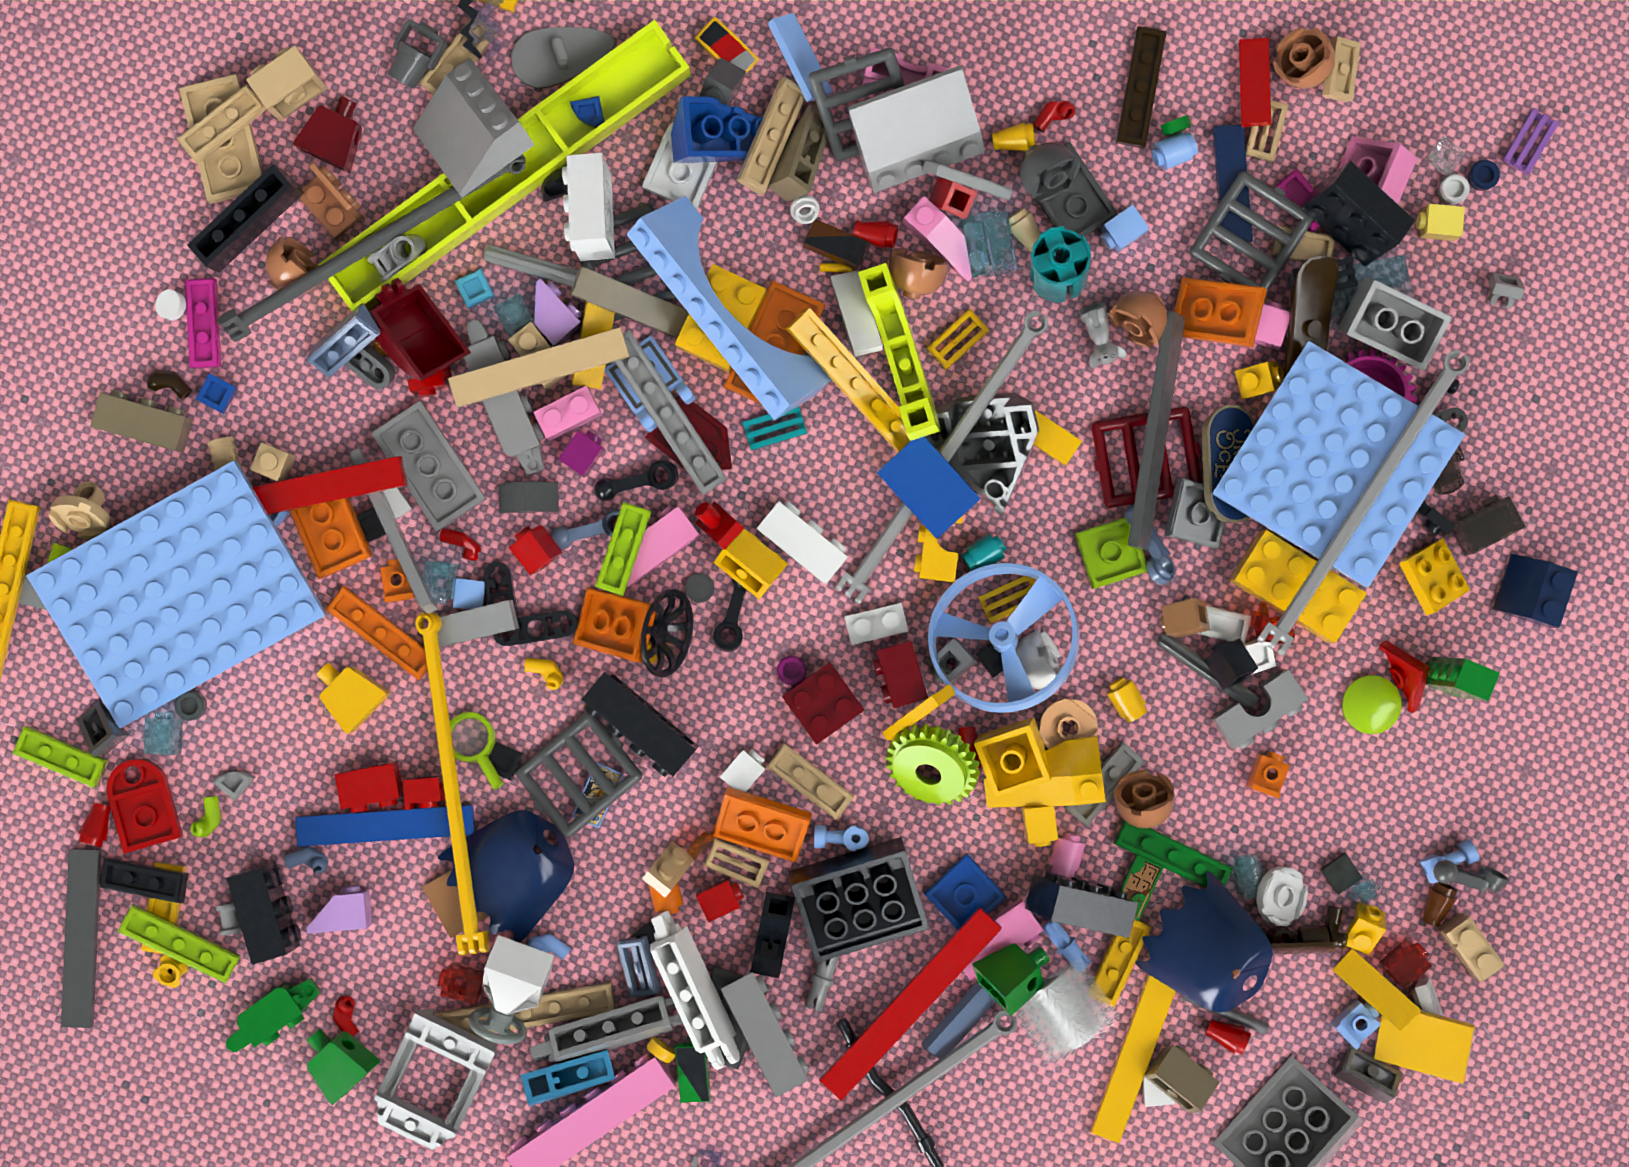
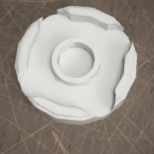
[1256,866,1308,926]

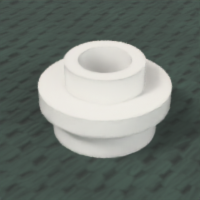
[790,195,820,224]

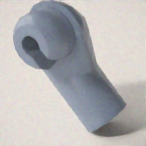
[284,846,328,873]

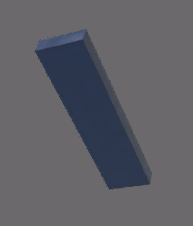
[1212,124,1253,245]

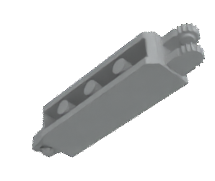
[464,319,545,476]
[530,996,683,1064]

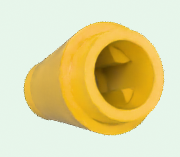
[992,121,1036,151]

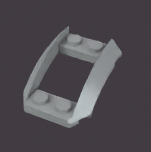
[374,1008,497,1150]

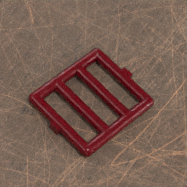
[1091,406,1202,508]

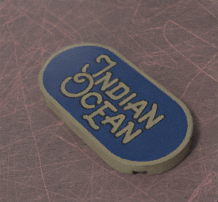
[1202,405,1256,523]

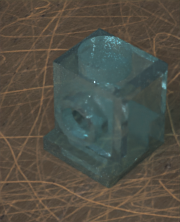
[424,561,460,605]

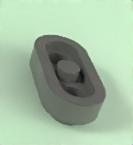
[345,344,395,389]

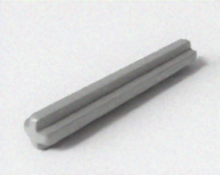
[484,245,578,287]

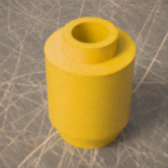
[1106,677,1147,723]

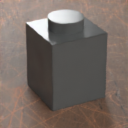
[699,58,746,106]

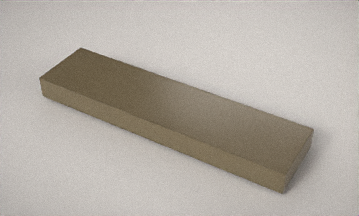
[570,266,688,338]

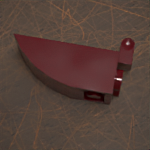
[370,278,471,381]

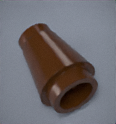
[1422,882,1458,927]

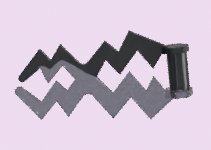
[457,0,505,61]

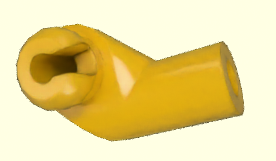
[525,657,564,690]

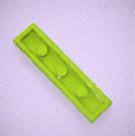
[117,904,241,984]

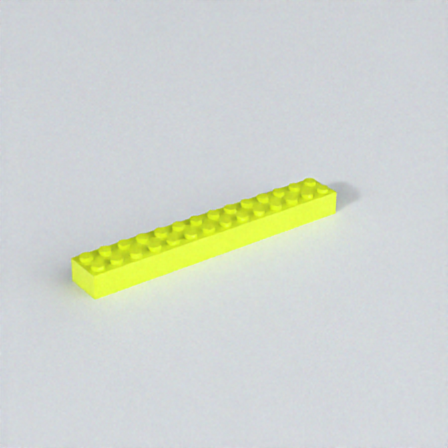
[318,19,692,311]

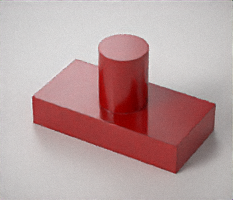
[695,501,744,550]

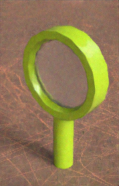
[450,712,504,790]

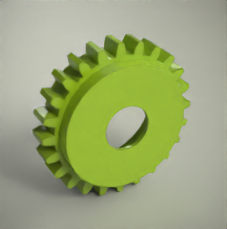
[885,724,980,806]

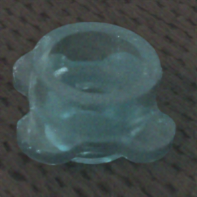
[1351,879,1382,904]

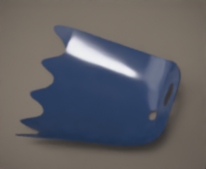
[438,810,575,943]
[1135,871,1273,1012]

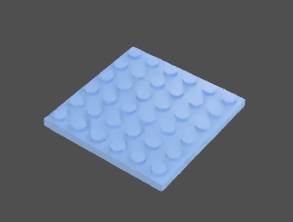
[1212,341,1466,588]

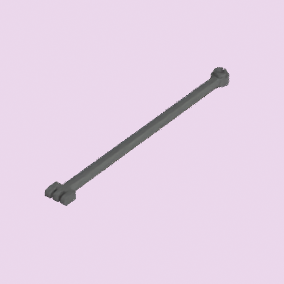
[217,154,526,342]

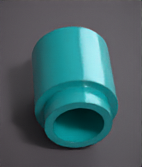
[961,533,1007,571]

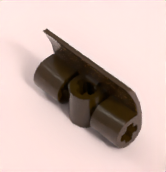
[1261,926,1336,955]

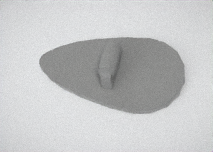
[511,27,615,89]

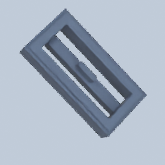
[616,936,661,998]

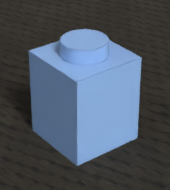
[1100,205,1150,253]

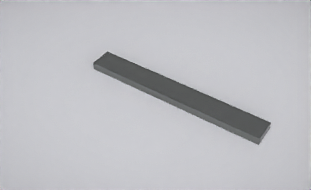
[1128,311,1185,551]

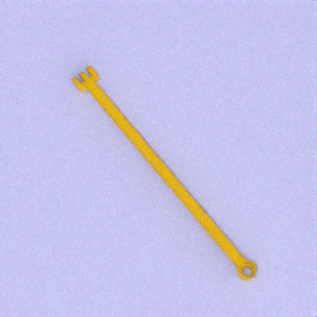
[415,612,490,956]

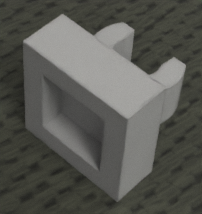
[1488,272,1525,309]

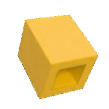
[1022,806,1058,847]

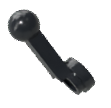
[594,460,679,501]
[713,578,747,652]

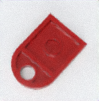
[106,759,184,854]

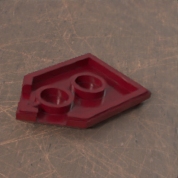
[645,394,732,470]

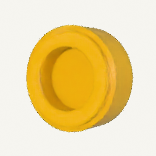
[647,1037,676,1063]

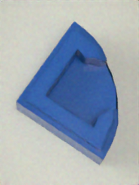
[570,96,604,128]

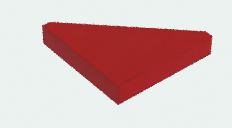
[1379,640,1430,713]

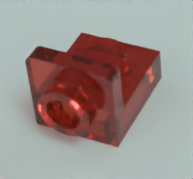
[1251,602,1295,645]

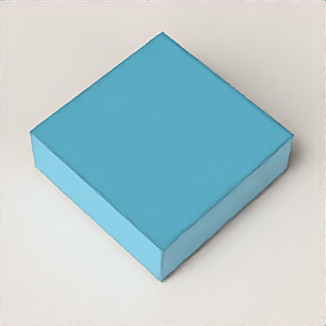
[454,269,495,309]

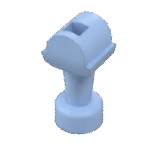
[814,824,869,852]
[1420,839,1480,883]

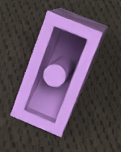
[307,885,372,934]

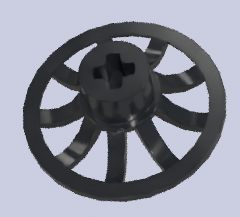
[641,589,693,677]

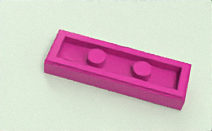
[185,278,222,369]

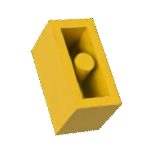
[713,529,788,600]

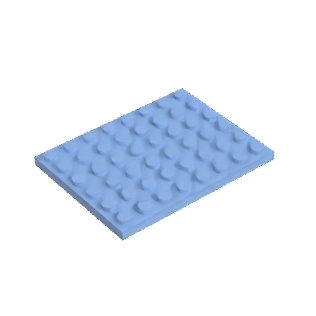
[26,460,327,728]

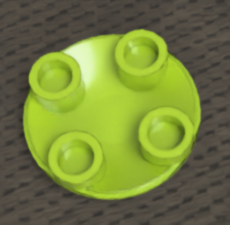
[1342,675,1402,734]

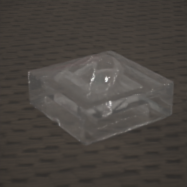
[1424,135,1465,177]

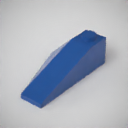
[671,96,793,163]

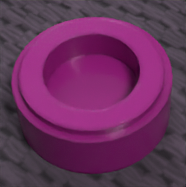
[777,656,806,685]

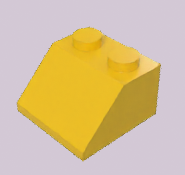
[974,717,1051,798]

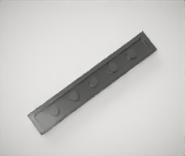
[61,848,101,1028]

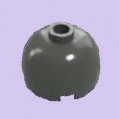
[1020,142,1080,202]

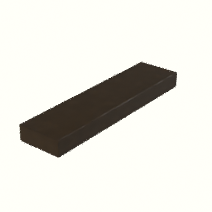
[1116,26,1167,148]

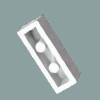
[757,501,848,585]

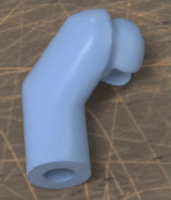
[527,933,572,960]

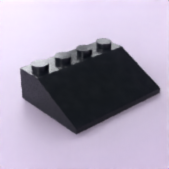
[788,837,929,963]

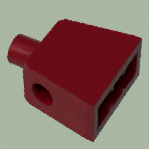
[293,96,362,174]

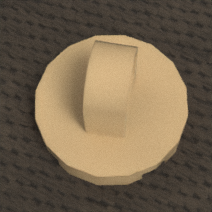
[49,481,111,539]

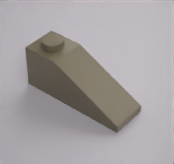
[767,105,827,202]

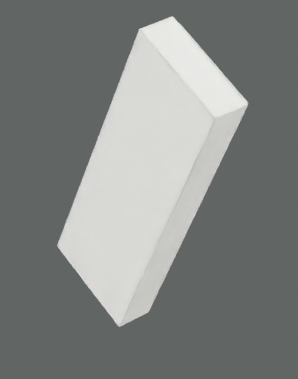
[830,270,883,357]

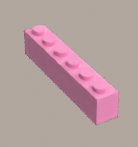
[507,1053,676,1167]

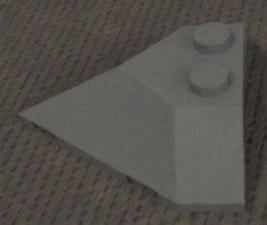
[926,393,1039,516]

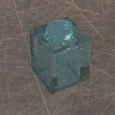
[493,293,535,337]
[144,712,183,755]

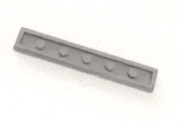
[615,330,727,495]
[350,448,438,613]

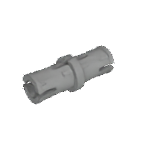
[804,951,840,1012]

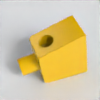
[317,662,391,735]

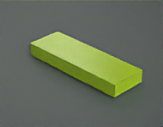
[595,502,652,596]
[12,726,108,788]

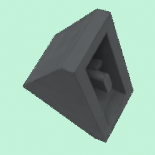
[499,481,559,514]
[76,700,129,756]

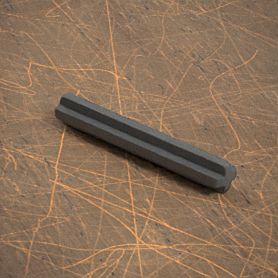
[1156,632,1259,709]

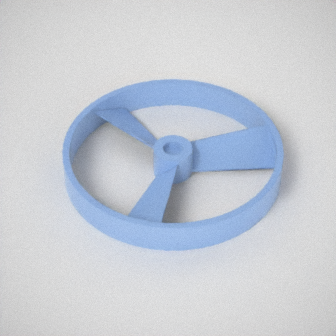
[928,563,1080,713]

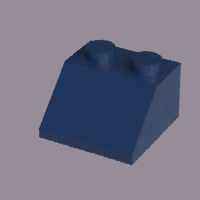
[1493,554,1578,628]

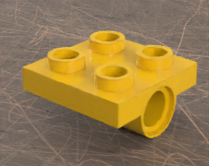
[1399,538,1470,616]

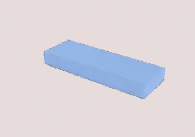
[767,13,833,102]

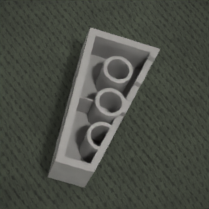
[720,972,810,1098]

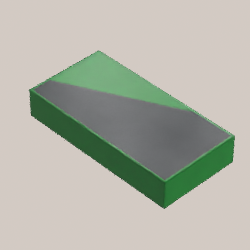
[675,1043,711,1103]

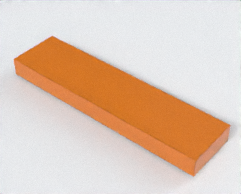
[326,586,428,681]

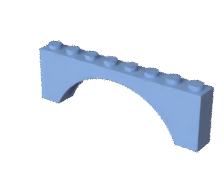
[627,196,832,421]

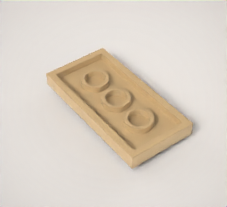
[179,74,263,204]

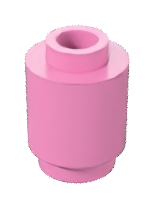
[1050,832,1085,878]

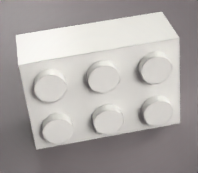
[562,153,615,261]

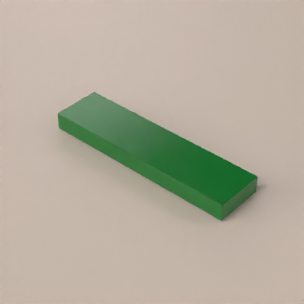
[1113,820,1233,888]

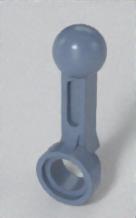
[1124,504,1176,585]
[550,509,620,550]

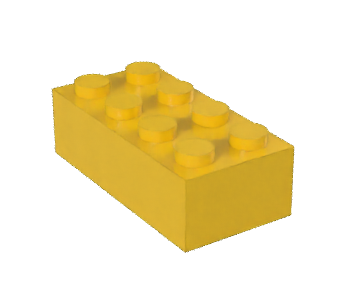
[1228,530,1367,643]

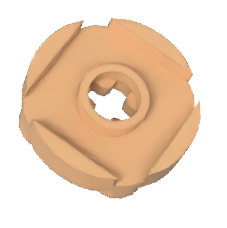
[1038,698,1098,749]

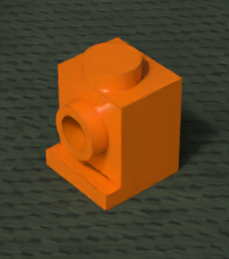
[380,559,416,603]
[1246,751,1290,799]

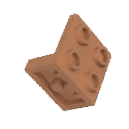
[300,162,363,240]

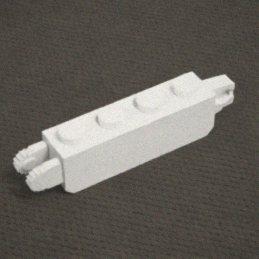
[650,911,740,1070]

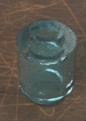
[1233,854,1264,899]

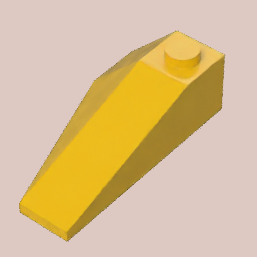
[983,736,1106,808]

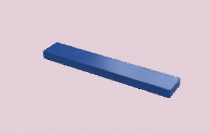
[295,805,475,847]

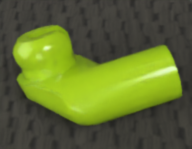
[191,796,221,838]

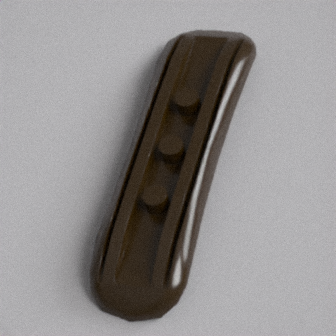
[1283,256,1339,380]

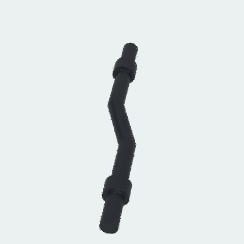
[836,1017,944,1167]

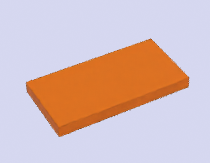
[724,280,826,405]

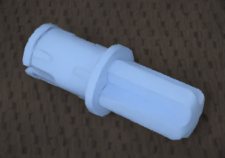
[1042,920,1091,973]

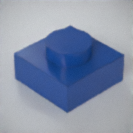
[196,373,238,414]

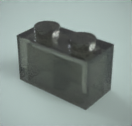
[1451,494,1526,555]

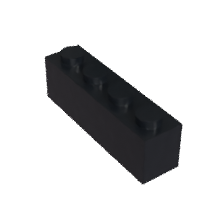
[187,164,304,273]

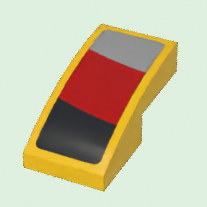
[694,16,760,75]

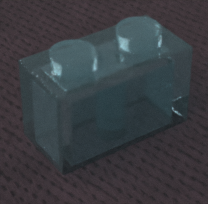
[962,211,1018,278]

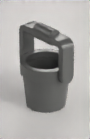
[388,20,448,89]

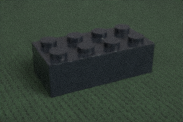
[581,671,699,777]

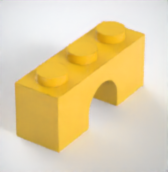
[914,516,963,583]

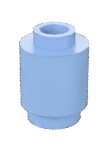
[1151,132,1198,170]

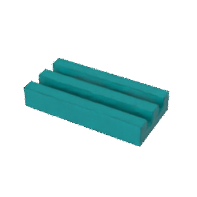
[742,406,807,451]

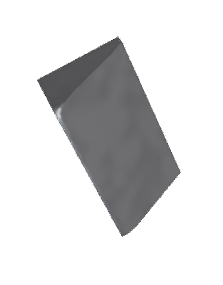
[1334,1045,1403,1103]

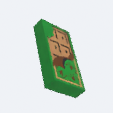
[1119,854,1164,921]

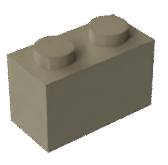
[1144,1045,1220,1114]

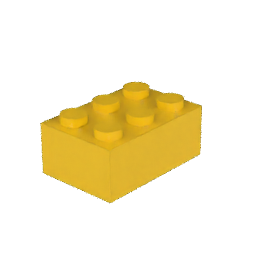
[675,264,767,373]

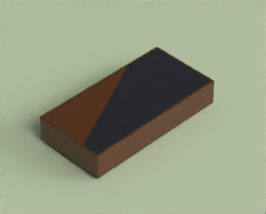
[803,219,869,270]

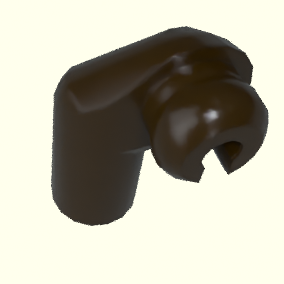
[147,370,193,400]
[1325,906,1348,949]

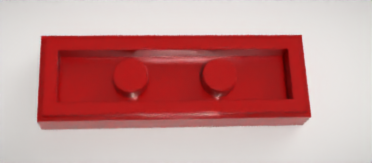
[1239,38,1271,127]

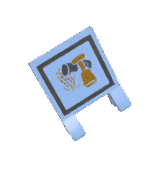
[605,335,695,432]

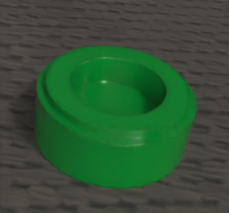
[1160,115,1192,136]

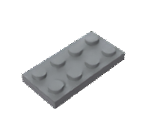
[371,401,487,532]

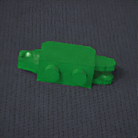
[225,977,322,1053]

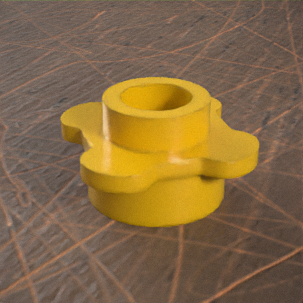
[153,955,188,988]

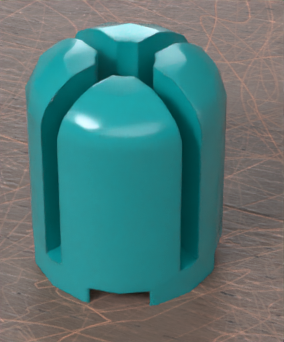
[1029,226,1091,303]

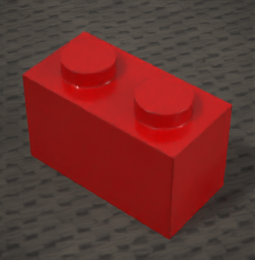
[334,761,404,813]

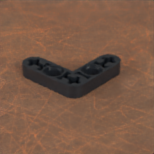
[484,562,579,646]

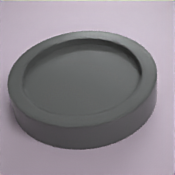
[685,573,715,603]

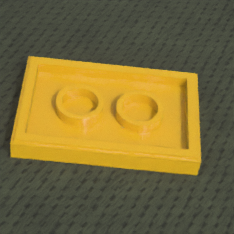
[1374,1010,1475,1084]

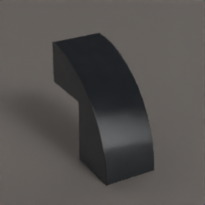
[750,892,795,978]

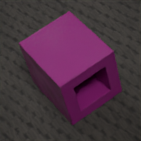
[558,430,605,478]

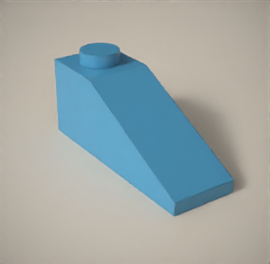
[521,1050,615,1106]

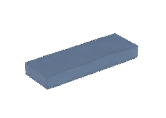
[921,981,996,1059]

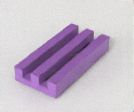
[1502,108,1560,175]

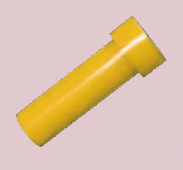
[820,263,852,273]

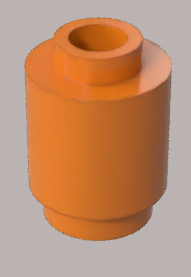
[648,882,684,915]

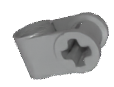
[367,234,427,283]

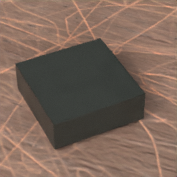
[1320,853,1363,894]

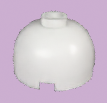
[1015,629,1067,690]

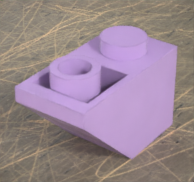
[534,278,582,346]

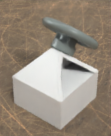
[469,935,554,1045]

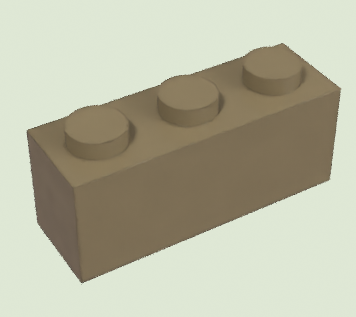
[90,390,193,453]

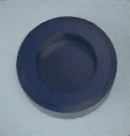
[1468,160,1500,191]

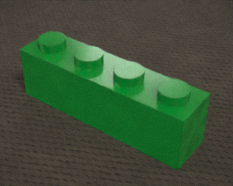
[1425,657,1500,701]

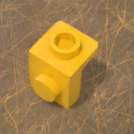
[1235,361,1284,399]
[1345,902,1386,955]

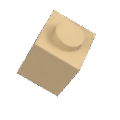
[250,442,297,481]

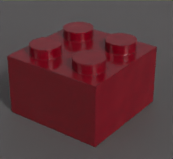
[872,640,928,709]
[782,661,865,745]

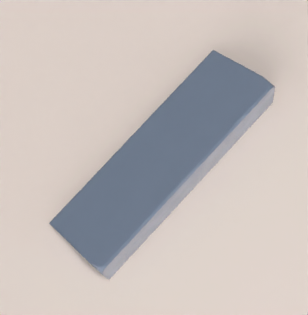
[306,303,381,378]

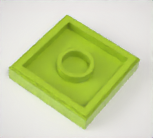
[1074,517,1147,589]

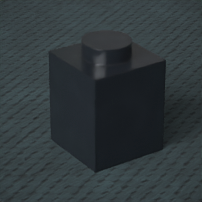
[1204,638,1258,690]

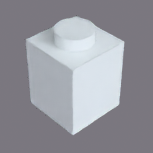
[720,749,766,792]

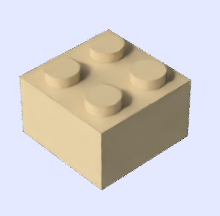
[246,45,328,122]

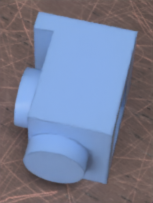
[1330,999,1381,1050]

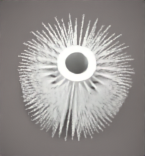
[1014,960,1119,1065]

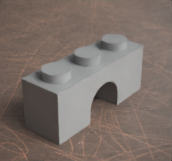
[1210,669,1308,750]

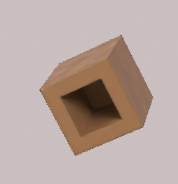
[1160,598,1210,638]

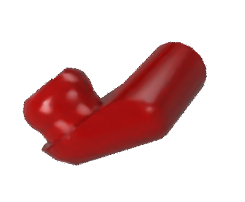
[1033,100,1076,133]
[440,528,481,561]
[332,995,360,1036]

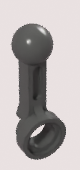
[1433,860,1509,892]

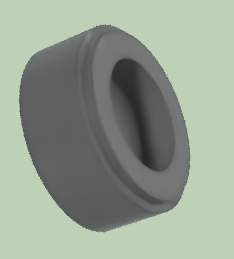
[175,691,207,721]

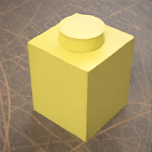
[1416,204,1465,241]

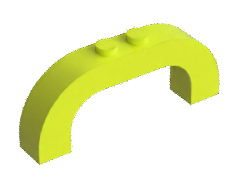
[858,263,940,441]

